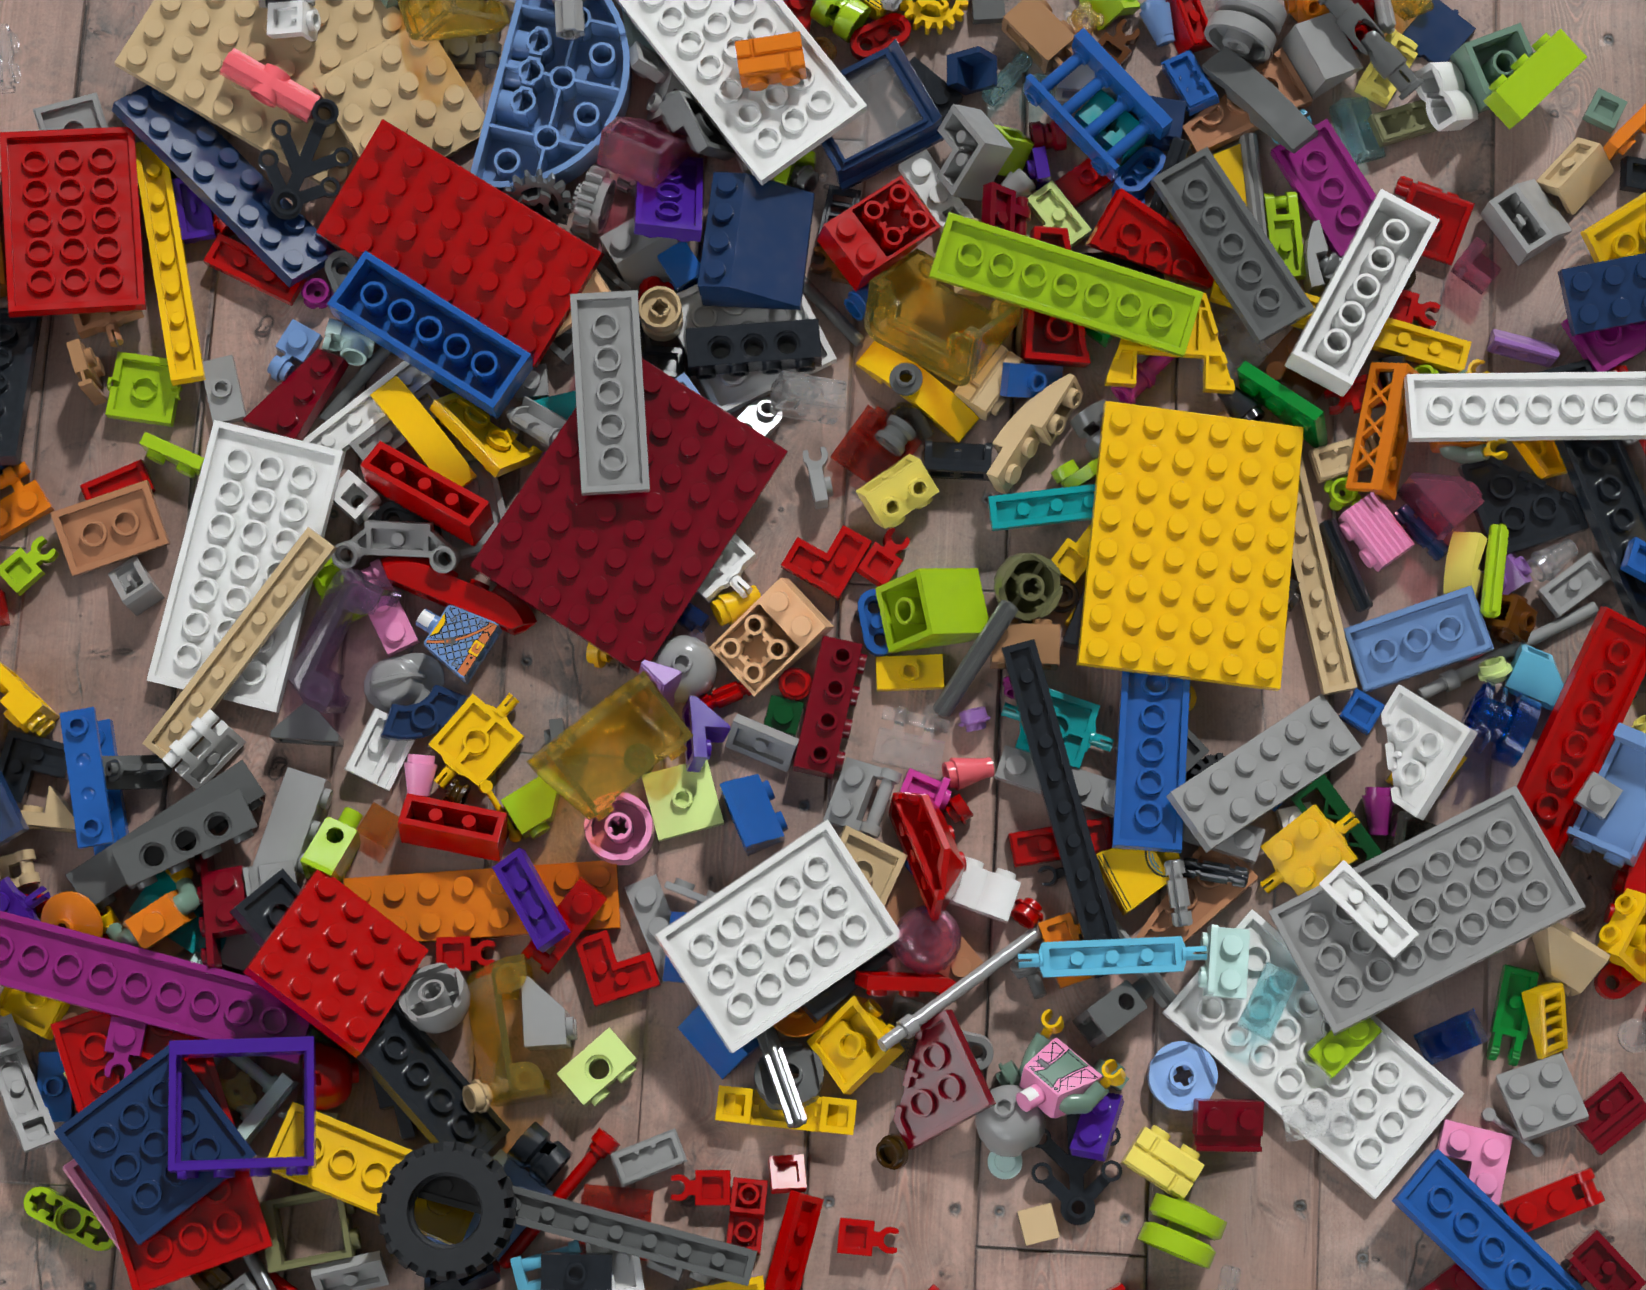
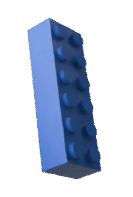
[327,250,534,419]

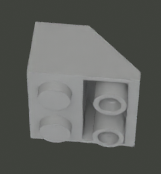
[1480,179,1572,267]

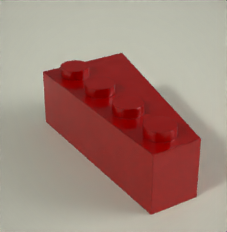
[1020,226,1091,368]

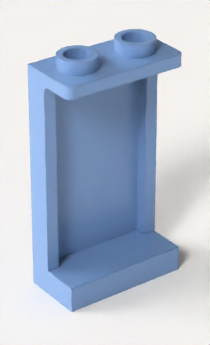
[1566,723,1646,867]

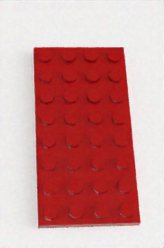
[316,119,605,368]
[50,1010,274,1290]

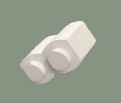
[1414,62,1478,132]
[949,857,1021,923]

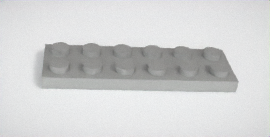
[570,290,650,496]
[1166,694,1362,853]

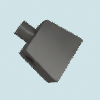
[1072,977,1155,1049]

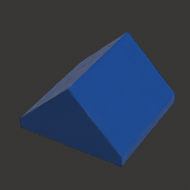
[677,1005,760,1080]

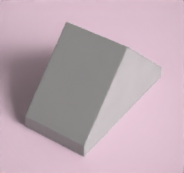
[108,556,165,616]

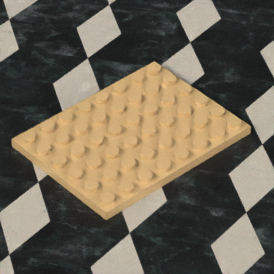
[115,0,443,195]

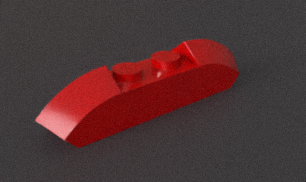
[381,556,538,636]

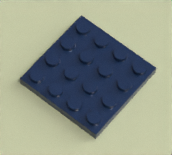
[54,1045,257,1246]

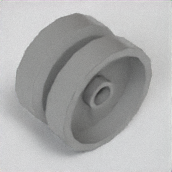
[1204,0,1287,63]

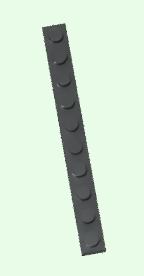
[417,1176,757,1286]

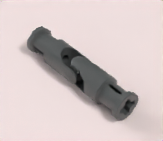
[1318,0,1425,100]

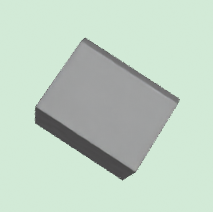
[1277,12,1364,100]

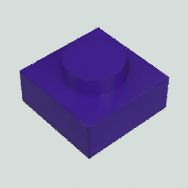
[1026,146,1051,190]

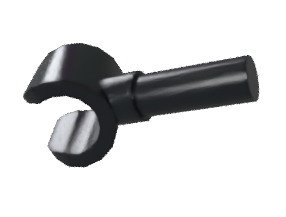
[1038,865,1065,887]

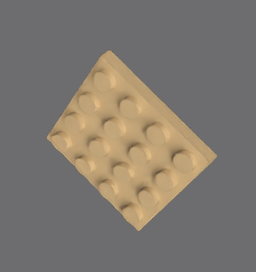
[313,19,485,158]

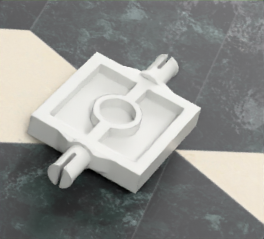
[698,534,757,603]

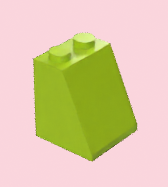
[875,568,989,653]

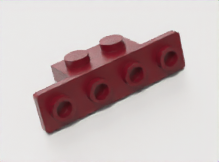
[195,854,247,969]

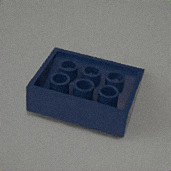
[698,172,815,310]

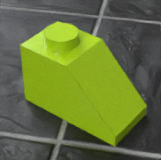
[501,764,565,839]

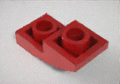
[726,1177,768,1256]

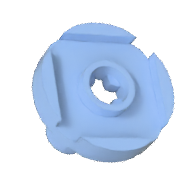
[1147,1041,1218,1111]

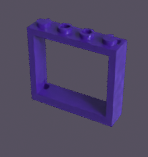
[168,1036,316,1180]

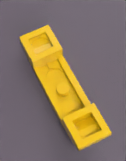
[856,338,979,443]
[370,375,477,487]
[715,1085,857,1135]

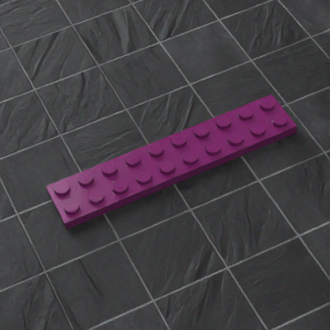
[0,911,310,1064]

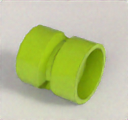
[810,0,871,43]

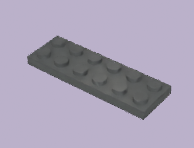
[1150,147,1315,345]

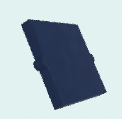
[1402,0,1476,63]

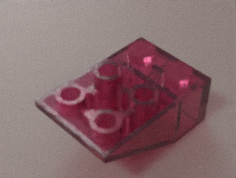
[597,117,694,188]

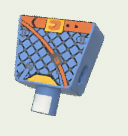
[415,605,502,685]

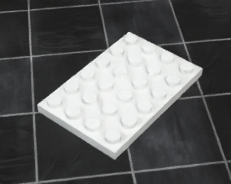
[654,819,903,1053]

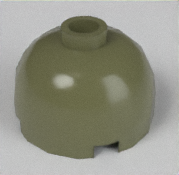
[994,553,1063,621]

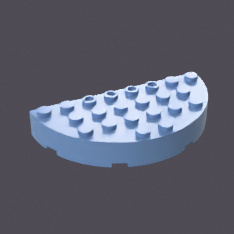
[470,0,632,192]

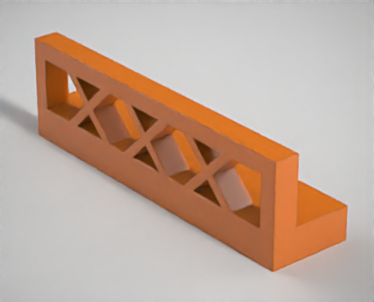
[1345,362,1420,500]

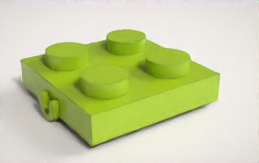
[105,351,183,427]

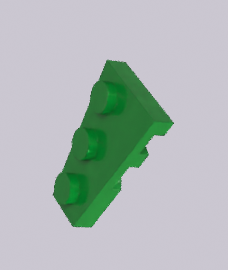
[1237,361,1328,448]

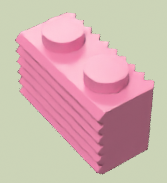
[1338,492,1415,572]

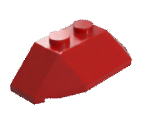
[888,792,967,921]

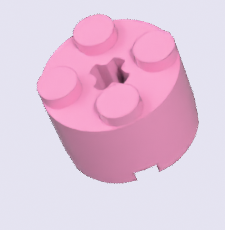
[584,792,655,865]

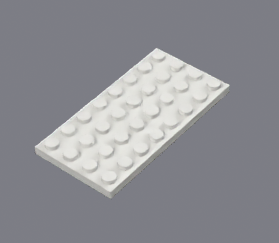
[616,0,868,185]
[147,420,346,713]
[1162,909,1464,1199]

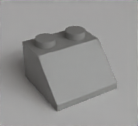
[599,217,678,293]
[521,976,578,1051]

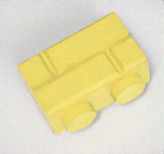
[1121,1125,1204,1200]

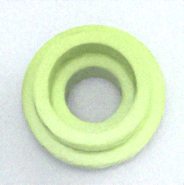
[1478,656,1512,685]

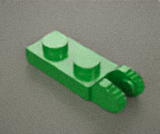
[1486,964,1539,1066]

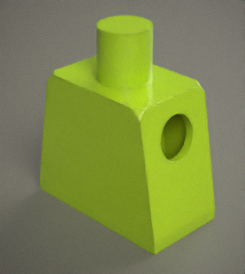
[300,807,363,883]

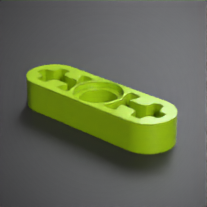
[23,1187,115,1251]

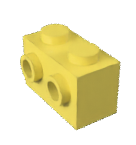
[856,454,940,529]

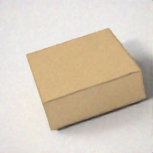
[1017,1203,1060,1246]

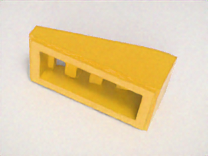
[1521,982,1568,1059]

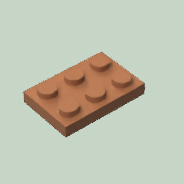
[50,480,170,577]

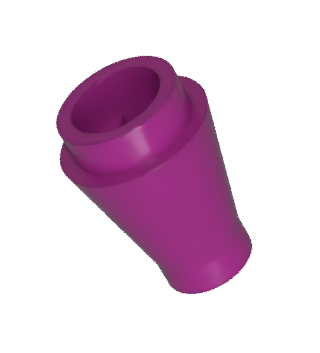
[1362,787,1395,835]

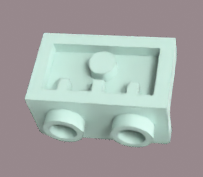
[1198,924,1250,1000]

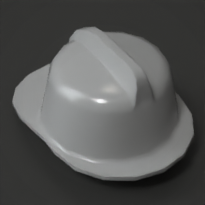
[364,653,444,712]

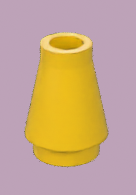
[710,585,761,626]

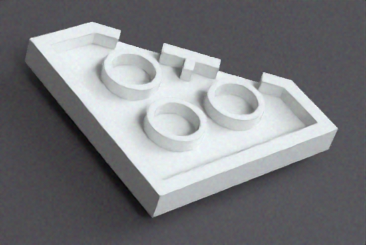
[1381,684,1478,820]

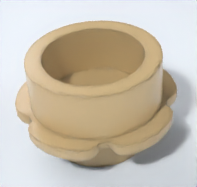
[462,1079,493,1113]

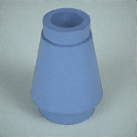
[1139,0,1175,47]

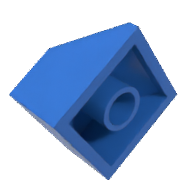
[720,774,788,856]

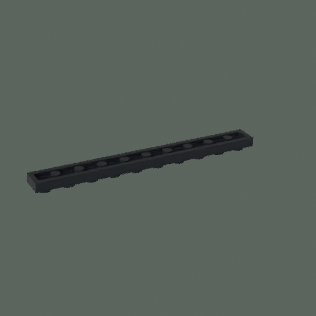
[1001,639,1120,979]

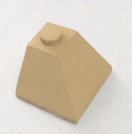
[1532,922,1611,997]

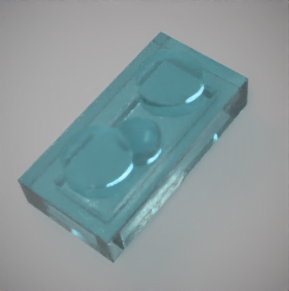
[1237,962,1299,1040]

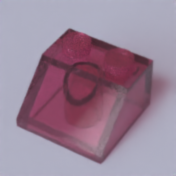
[1397,472,1485,540]

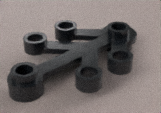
[258,99,353,220]
[1031,1114,1122,1225]

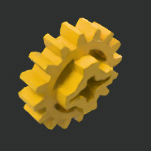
[899,0,968,35]

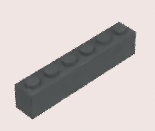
[65,760,266,911]

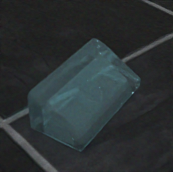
[1329,97,1386,165]

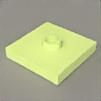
[641,760,724,842]

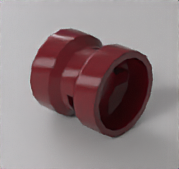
[1029,119,1067,151]

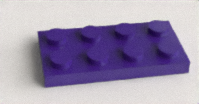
[634,150,703,242]

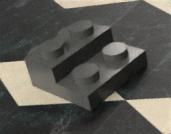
[659,90,737,161]

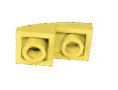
[1444,531,1488,599]

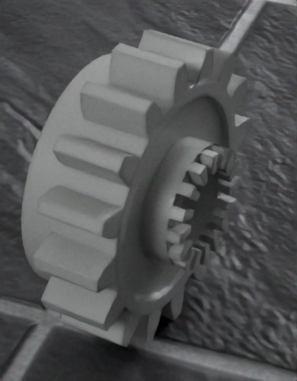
[571,166,616,239]

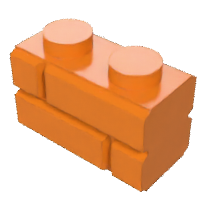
[735,31,807,91]

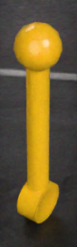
[478,780,522,843]

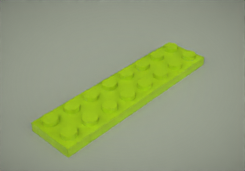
[928,212,1204,357]

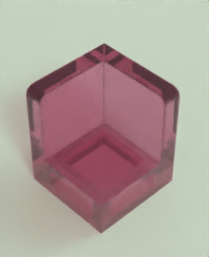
[1450,237,1501,295]

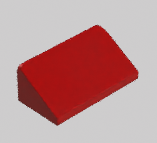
[1166,0,1213,55]

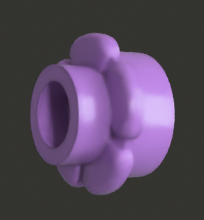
[958,707,991,732]

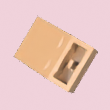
[709,578,834,697]

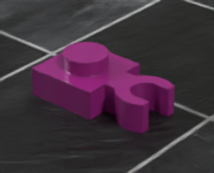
[104,1016,148,1078]

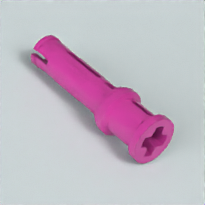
[1111,355,1175,404]

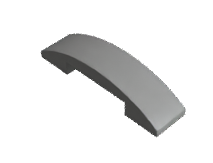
[0,1014,59,1153]

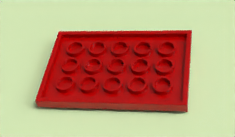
[0,127,146,317]

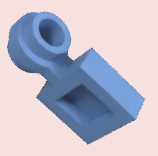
[267,319,323,382]

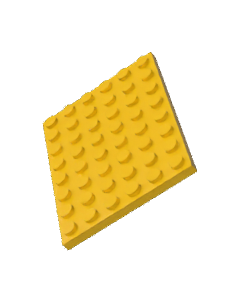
[1077,401,1304,691]

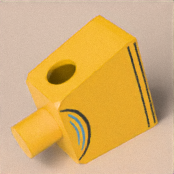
[1096,848,1180,916]

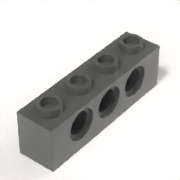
[111,789,258,890]

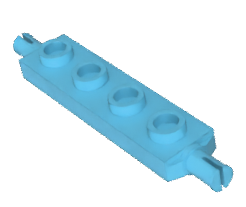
[1018,936,1207,978]

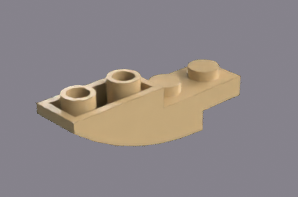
[986,373,1084,494]

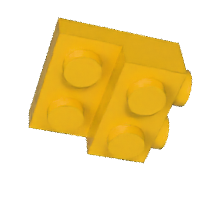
[0,662,60,738]
[1597,888,1646,983]
[806,995,905,1095]

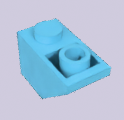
[1505,642,1564,711]

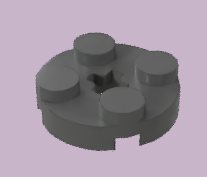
[754,1041,824,1110]

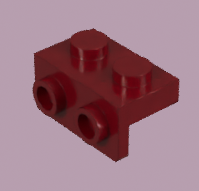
[1564,1229,1646,1290]

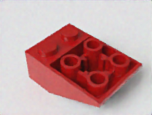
[817,175,941,292]

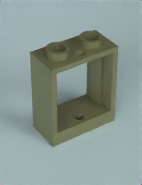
[260,1191,361,1273]

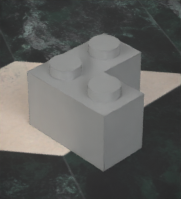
[937,104,1013,201]

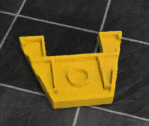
[1104,293,1235,394]

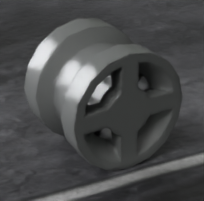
[875,415,917,456]

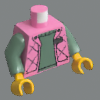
[1016,1009,1126,1119]

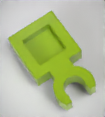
[0,536,59,596]

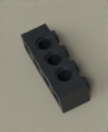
[686,319,822,380]

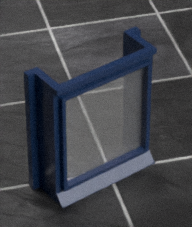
[821,38,944,191]

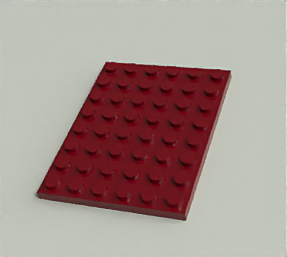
[470,358,788,674]

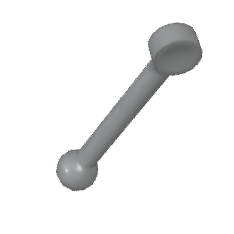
[1481,1108,1545,1157]

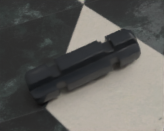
[1182,857,1249,888]

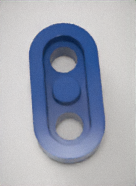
[1113,147,1166,199]
[857,589,891,657]

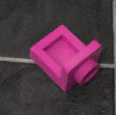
[899,768,952,810]

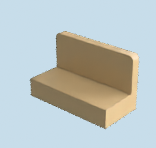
[1536,137,1614,215]

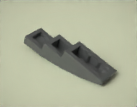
[1202,46,1318,154]

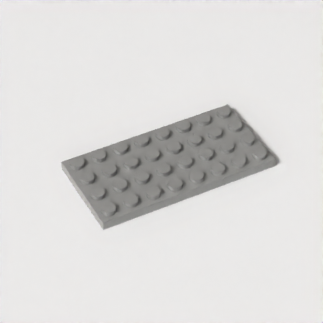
[1268,785,1586,1036]

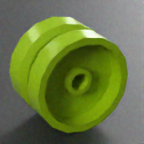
[1137,1193,1227,1269]

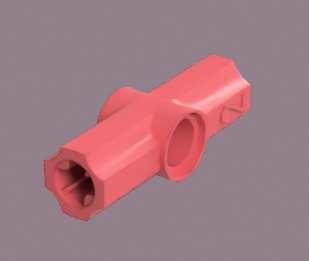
[220,48,321,123]

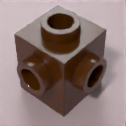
[1482,593,1538,645]

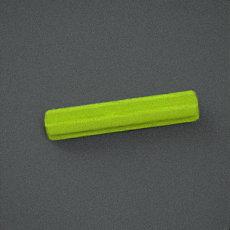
[1480,524,1509,618]

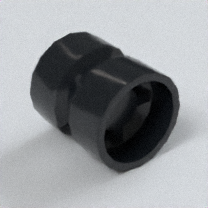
[506,1121,573,1188]

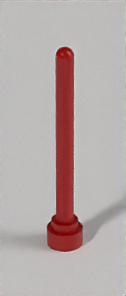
[499,1127,620,1269]

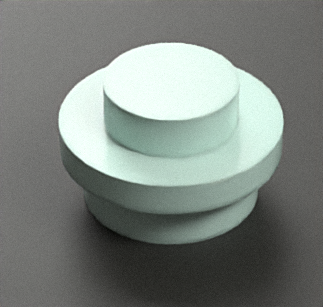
[987,1152,1022,1179]

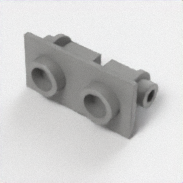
[507,397,567,446]

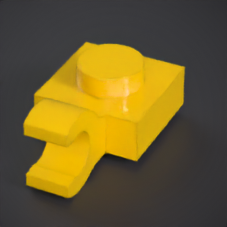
[1051,525,1091,585]

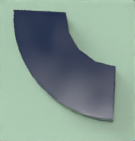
[379,685,467,741]

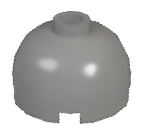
[652,635,717,703]
[398,963,471,1034]
[975,1085,1046,1157]

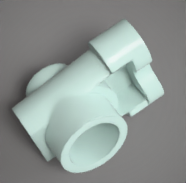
[322,318,375,366]

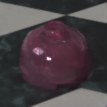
[893,905,962,974]

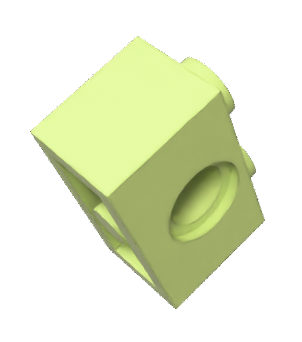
[556,1027,638,1106]

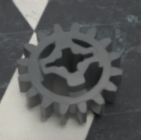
[504,169,572,226]

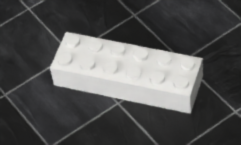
[1284,189,1440,397]

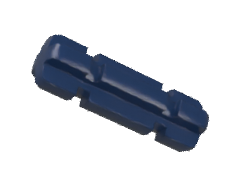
[1393,504,1449,561]

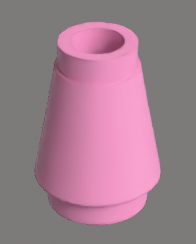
[404,754,438,797]

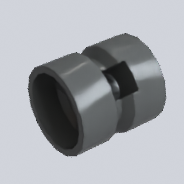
[1070,399,1107,460]

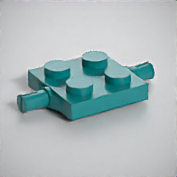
[1001,688,1114,769]

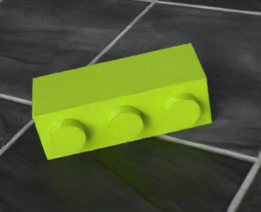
[1483,28,1587,130]

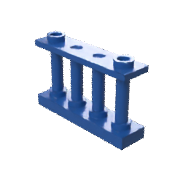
[1024,28,1173,181]
[59,707,129,855]

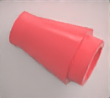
[942,757,994,791]

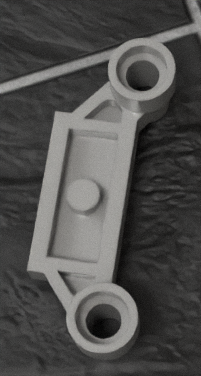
[331,520,461,573]

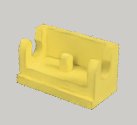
[1354,29,1418,109]

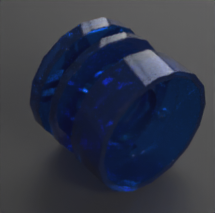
[1461,680,1542,768]

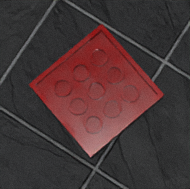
[243,869,429,1058]

